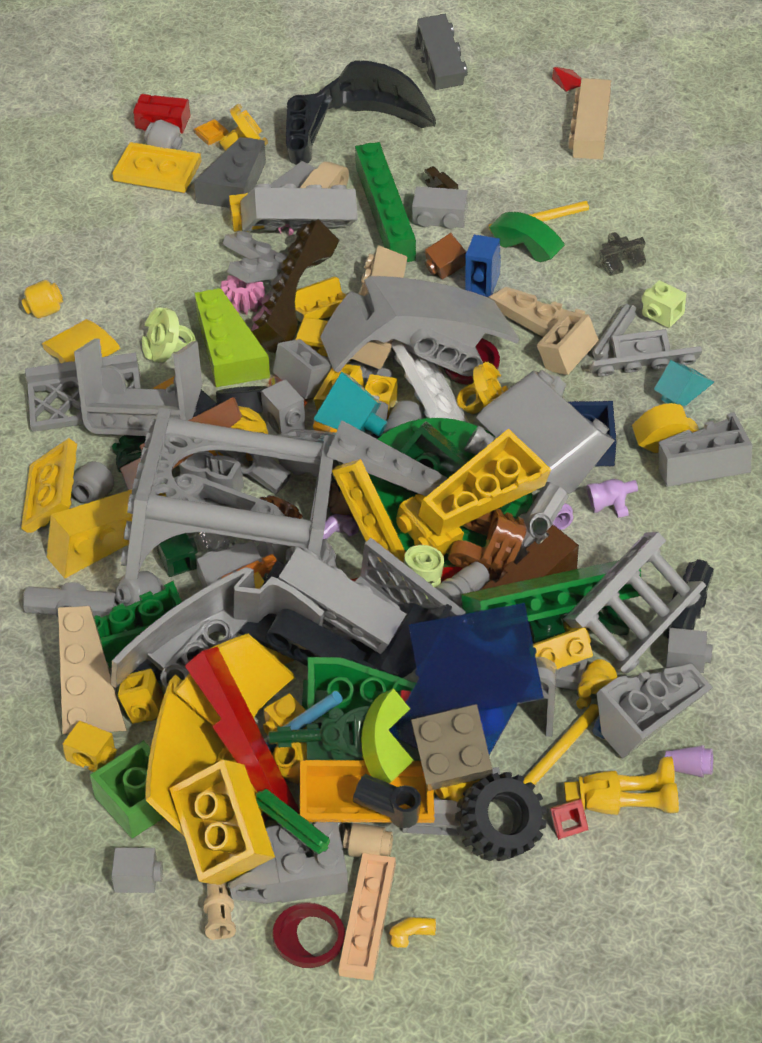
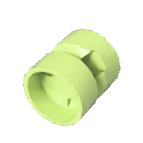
[401,545,444,599]

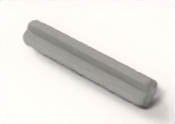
[592,304,636,360]

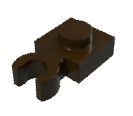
[424,166,458,189]

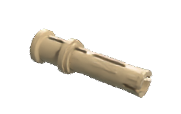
[203,882,236,940]

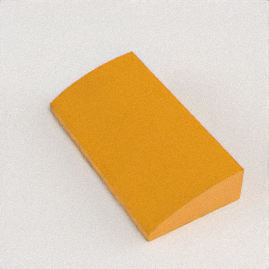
[300,760,435,823]

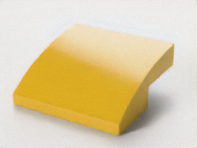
[42,319,120,363]

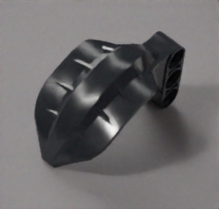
[286,60,436,165]

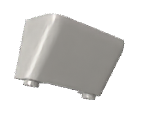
[476,369,615,494]
[166,474,292,563]

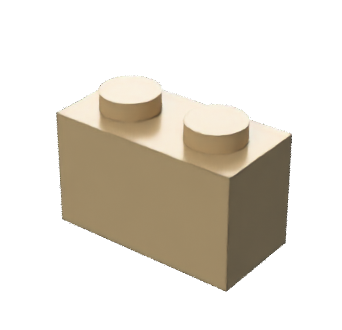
[537,311,599,375]

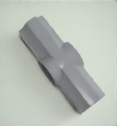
[217,427,291,494]
[514,482,569,564]
[23,582,119,618]

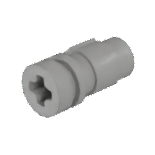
[435,562,489,615]

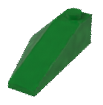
[308,657,438,723]

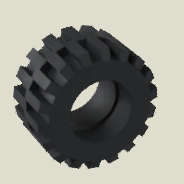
[455,772,547,861]

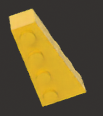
[418,429,551,536]
[46,489,165,579]

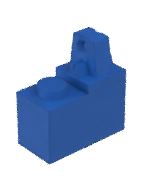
[465,234,501,297]

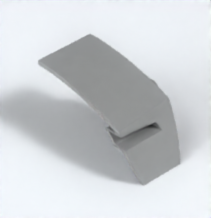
[320,276,520,376]
[111,567,324,695]

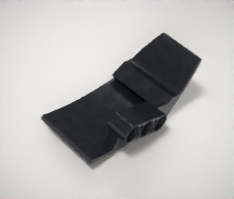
[238,560,452,678]

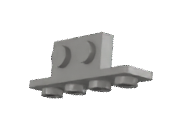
[589,329,702,377]

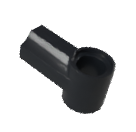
[353,774,421,828]

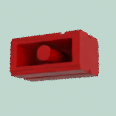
[133,94,191,134]

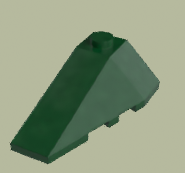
[400,421,513,513]

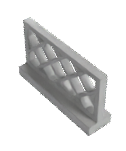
[25,352,141,432]
[354,538,466,653]

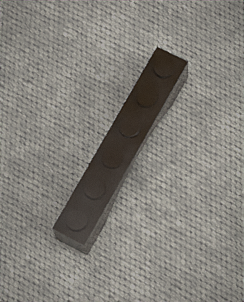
[251,219,340,353]

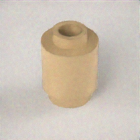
[343,823,393,858]

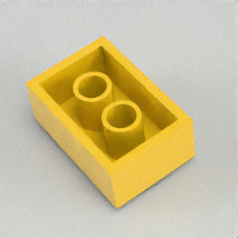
[169,760,275,885]

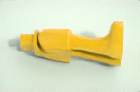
[564,756,679,815]

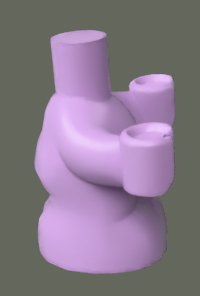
[587,479,638,518]

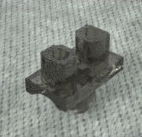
[595,232,646,277]

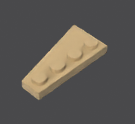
[58,606,127,735]

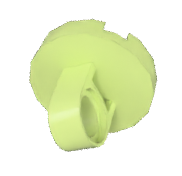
[142,307,195,363]

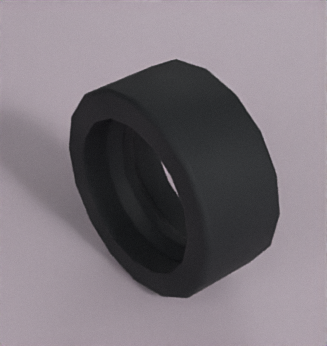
[216,386,268,413]

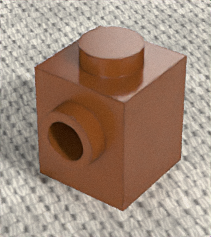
[425,233,467,279]

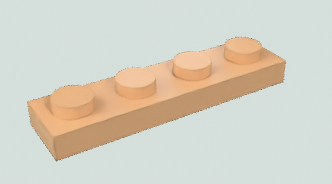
[339,853,396,981]

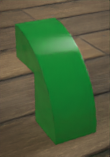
[489,212,565,263]

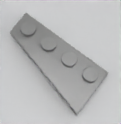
[327,420,447,496]

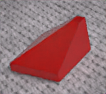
[552,67,582,92]

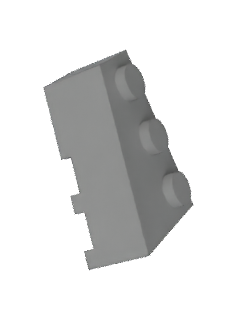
[658,412,752,487]

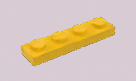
[332,459,406,574]

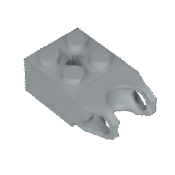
[229,822,348,904]

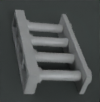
[564,532,706,673]

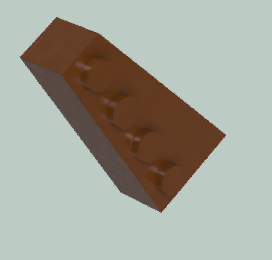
[462,524,579,642]

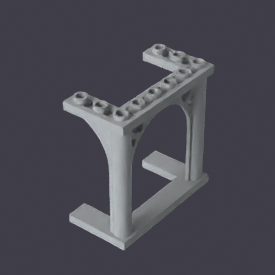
[121,408,334,581]

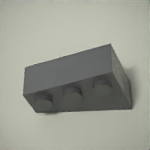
[414,13,468,90]
[194,137,266,208]

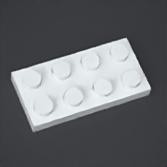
[392,340,469,423]

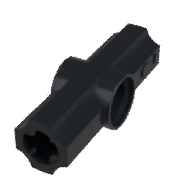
[663,559,714,639]

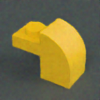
[632,403,699,453]

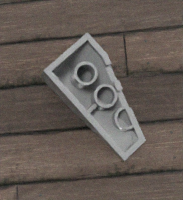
[597,664,713,759]

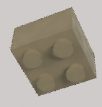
[411,704,493,791]

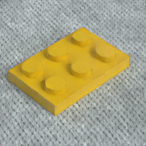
[112,142,202,193]
[21,438,77,533]

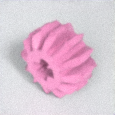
[220,275,265,316]

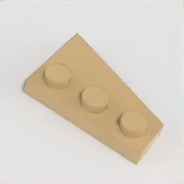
[489,287,585,337]

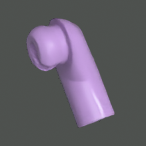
[323,514,359,540]

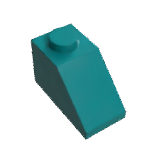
[654,360,715,406]

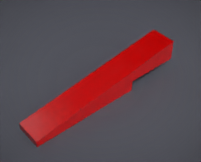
[185,646,300,814]

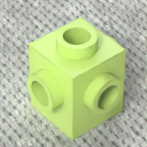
[642,280,687,328]

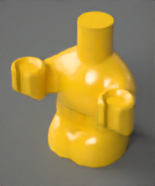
[576,659,617,709]

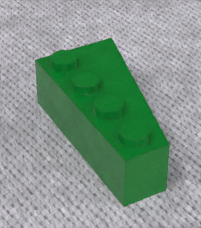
[94,581,182,668]

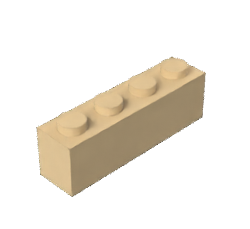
[569,78,611,160]

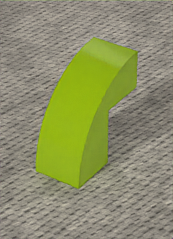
[361,688,414,783]

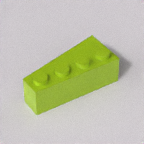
[194,288,270,388]

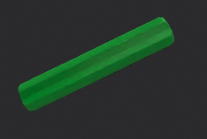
[256,789,330,854]

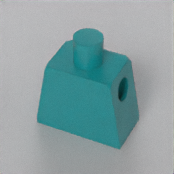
[314,372,388,436]

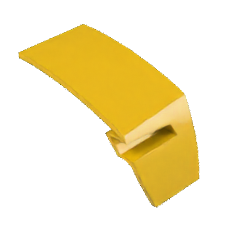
[146,633,295,837]

